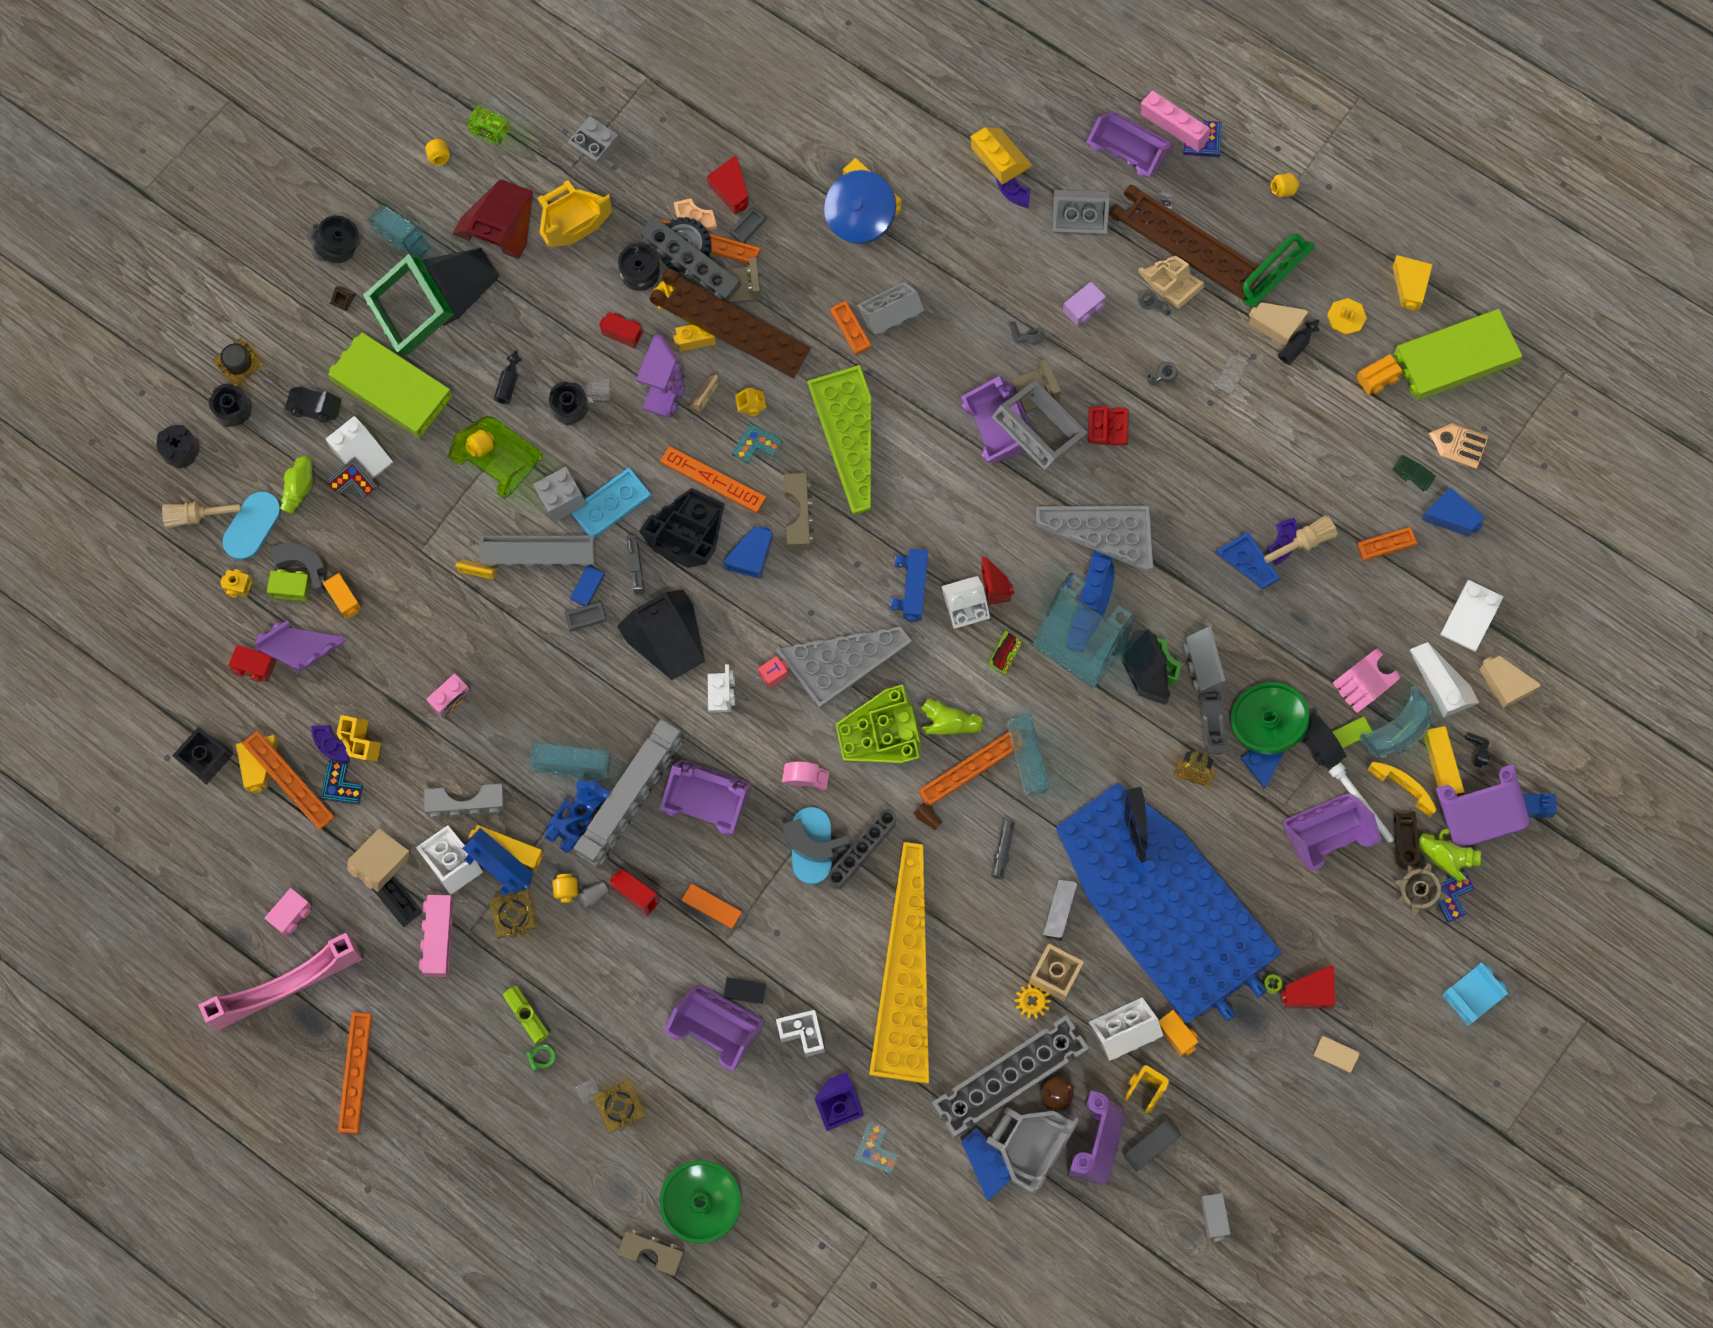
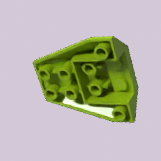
[835,684,922,763]

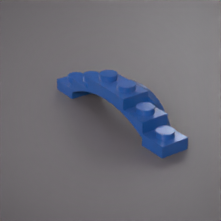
[1066,551,1114,652]

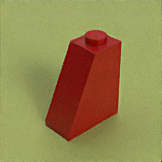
[707,156,749,215]
[610,869,660,917]
[1281,965,1336,1009]

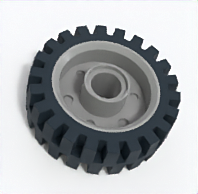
[657,217,712,273]

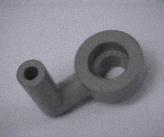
[308,224,326,261]
[1138,290,1171,316]
[1009,321,1045,345]
[1145,362,1178,386]

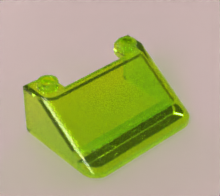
[447,416,542,499]

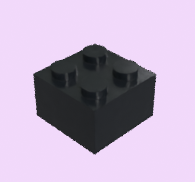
[172,726,232,785]

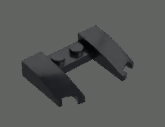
[1123,786,1148,863]

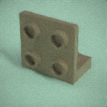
[722,257,761,303]
[1012,359,1061,412]

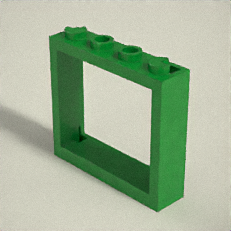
[363,254,454,355]

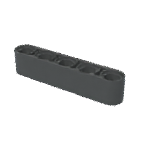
[828,809,896,889]

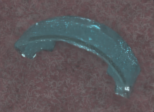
[1360,685,1433,758]

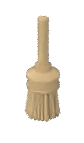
[162,501,241,529]
[1264,515,1338,563]

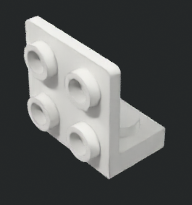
[708,664,735,713]

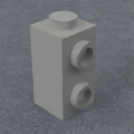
[1200,1193,1230,1242]

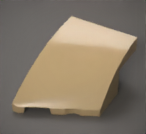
[1138,256,1204,309]

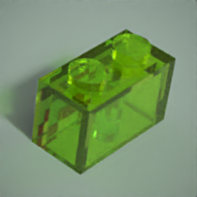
[466,105,510,145]

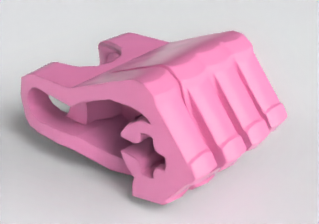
[1333,648,1401,713]

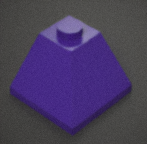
[814,1072,864,1131]

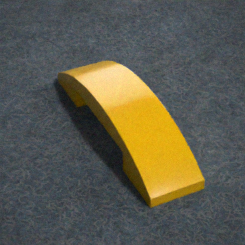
[1367,762,1436,818]

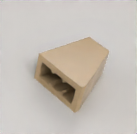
[1249,302,1308,346]
[1479,656,1540,709]

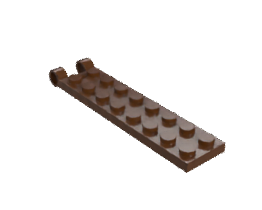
[1108,185,1264,300]
[649,269,811,379]

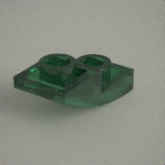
[1392,455,1436,492]

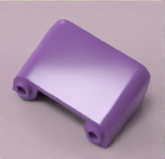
[961,376,1032,464]
[660,760,752,835]
[1068,1091,1125,1184]

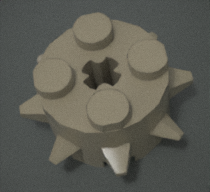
[1395,863,1449,916]

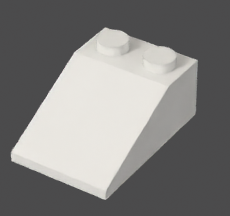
[325,416,393,479]
[1440,580,1504,652]
[416,825,483,895]

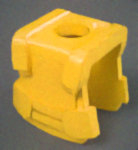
[1124,1065,1169,1115]

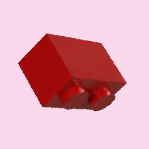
[228,645,276,682]

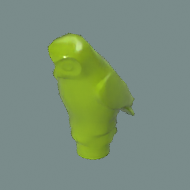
[280,456,314,515]
[921,697,984,735]
[1418,833,1481,883]

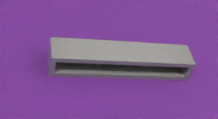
[479,536,596,566]

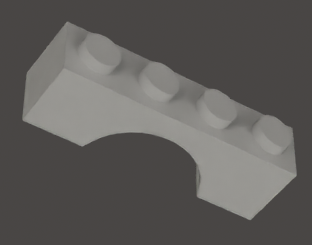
[424,784,505,819]

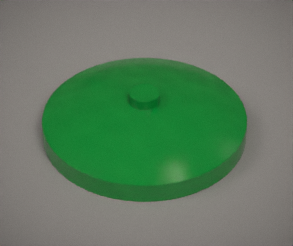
[1231,682,1310,755]
[659,1160,741,1244]

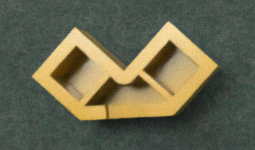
[337,715,381,762]

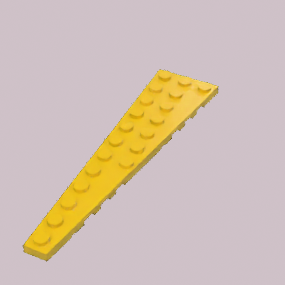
[869,842,929,1085]

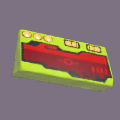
[989,631,1022,675]

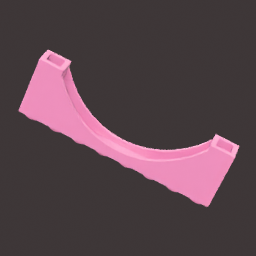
[198,933,363,1031]

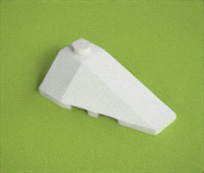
[1410,642,1479,718]

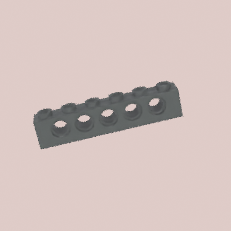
[640,216,741,302]

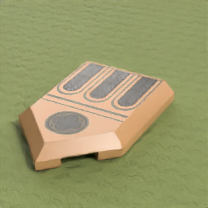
[1429,423,1488,469]

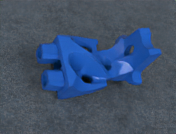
[544,779,611,853]

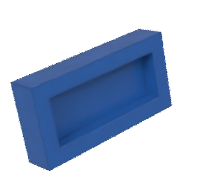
[570,566,605,606]

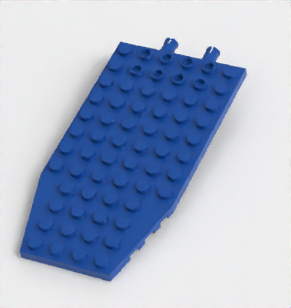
[1056,783,1282,1025]

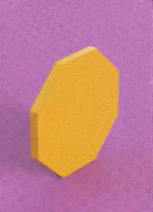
[1327,298,1367,335]

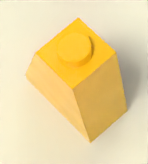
[1393,255,1433,311]
[236,735,279,793]

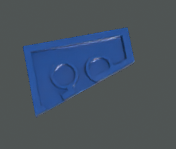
[1216,532,1279,589]
[961,1128,1011,1201]

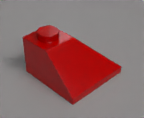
[981,557,1014,605]

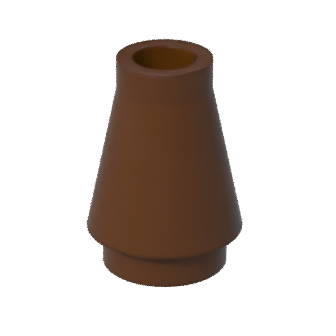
[913,802,942,830]

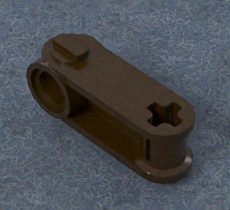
[1393,811,1422,870]

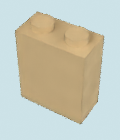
[347,829,409,892]

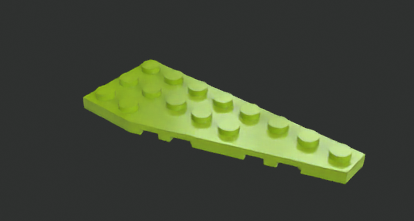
[807,365,871,516]

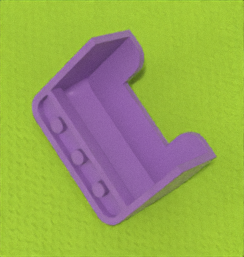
[1086,111,1173,177]
[636,334,685,419]
[1283,794,1382,871]
[664,985,763,1072]

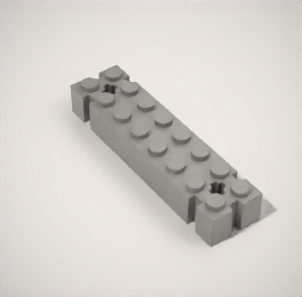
[574,719,683,869]
[932,1015,1089,1140]

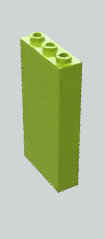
[1394,309,1523,401]
[328,332,453,439]

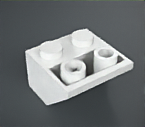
[941,576,990,629]

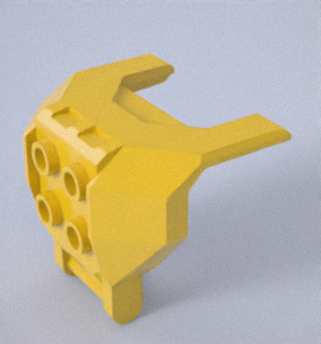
[537,180,613,247]

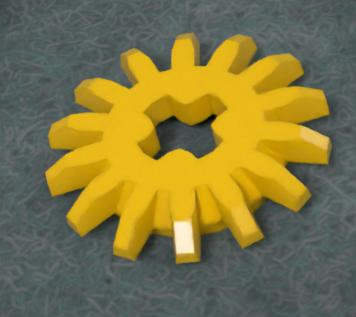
[1015,983,1051,1019]

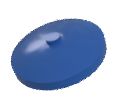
[824,170,896,244]

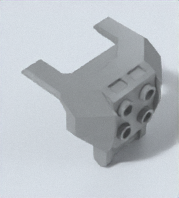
[986,1107,1079,1193]

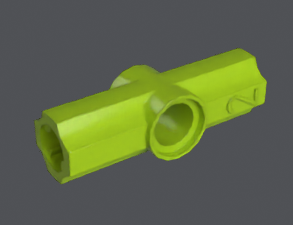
[502,985,550,1044]

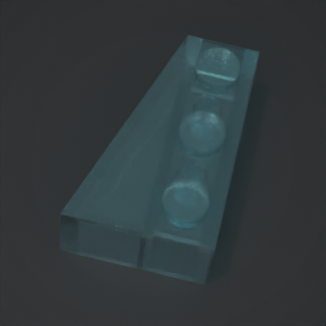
[368,204,431,259]

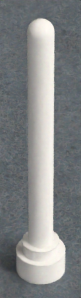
[1329,763,1394,843]

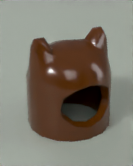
[1040,1076,1074,1112]

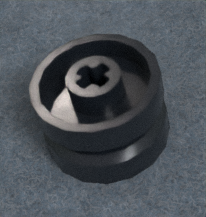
[315,215,359,263]
[618,243,660,291]

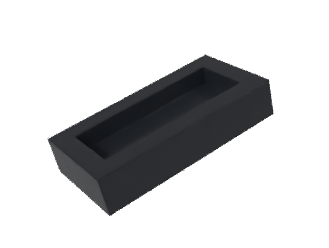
[723,977,766,1004]

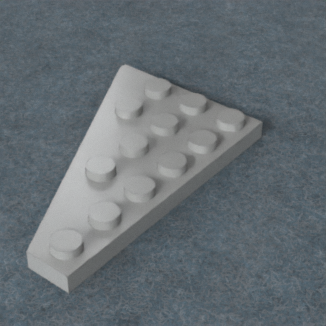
[1036,506,1153,572]
[775,626,912,709]

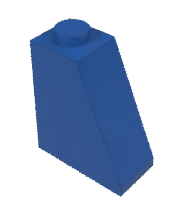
[1422,487,1485,536]
[723,526,773,579]

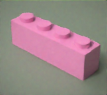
[1141,91,1210,152]
[419,895,454,977]

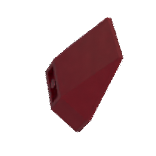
[453,179,533,259]

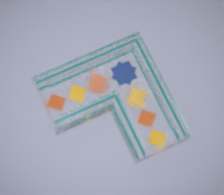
[854,1121,899,1174]

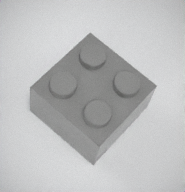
[533,467,587,523]

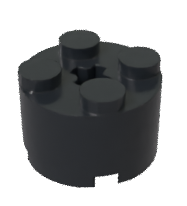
[549,381,588,425]
[209,383,251,427]
[156,425,199,468]

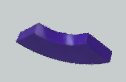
[996,177,1030,208]
[1267,518,1298,566]
[311,725,350,763]

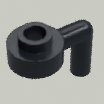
[1465,732,1490,768]

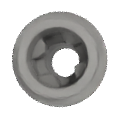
[578,882,608,908]

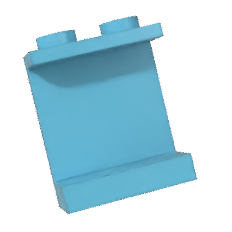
[1442,962,1508,1026]

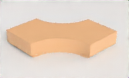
[673,198,717,231]

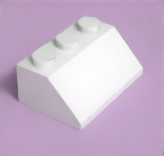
[1089,997,1163,1061]

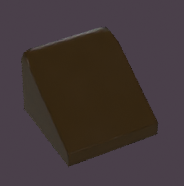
[330,286,356,311]

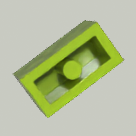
[267,569,312,602]

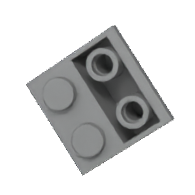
[568,116,620,163]

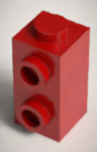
[599,312,643,349]

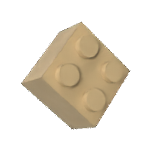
[1029,944,1084,1002]

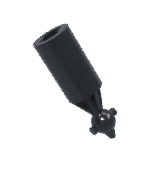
[1278,319,1320,365]
[493,350,521,404]

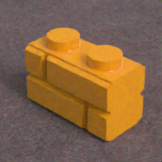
[1356,354,1402,395]

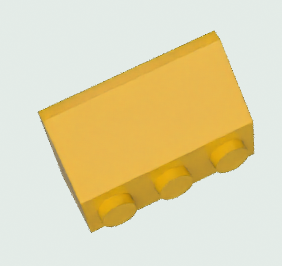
[970,127,1032,185]

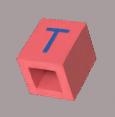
[758,656,789,689]

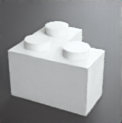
[776,1010,825,1057]

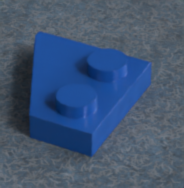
[1241,751,1284,789]

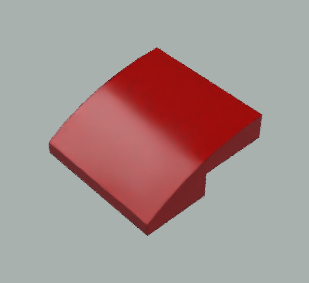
[1088,406,1129,446]

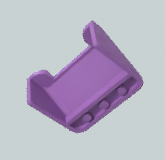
[1436,764,1530,847]

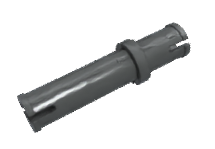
[991,820,1015,879]

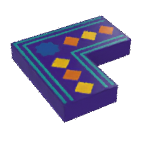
[1183,121,1222,157]
[1438,871,1475,923]

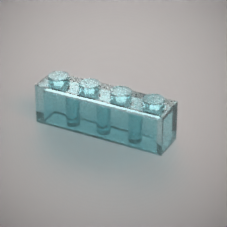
[1007,714,1050,797]
[529,742,611,780]

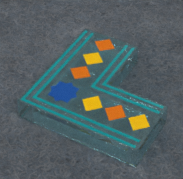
[732,424,783,464]

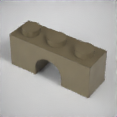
[617,1229,684,1277]

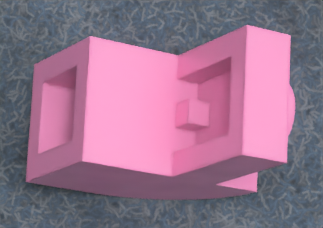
[782,762,829,791]

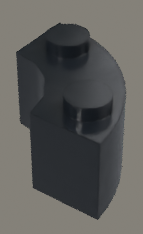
[285,387,341,422]
[1301,713,1347,769]

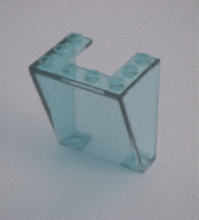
[1032,572,1135,689]

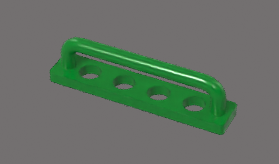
[1242,234,1315,307]

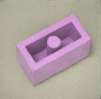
[1063,282,1106,326]

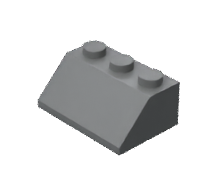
[1052,190,1109,234]
[856,282,924,335]
[1183,627,1225,697]

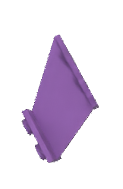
[255,620,346,675]

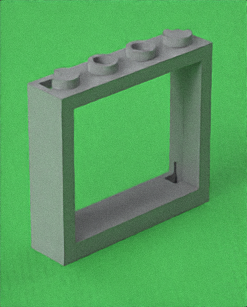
[992,380,1088,470]

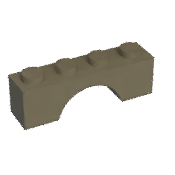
[784,473,814,551]

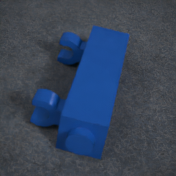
[890,549,928,622]
[1522,793,1557,818]
[462,828,533,896]

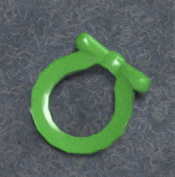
[526,1045,555,1072]

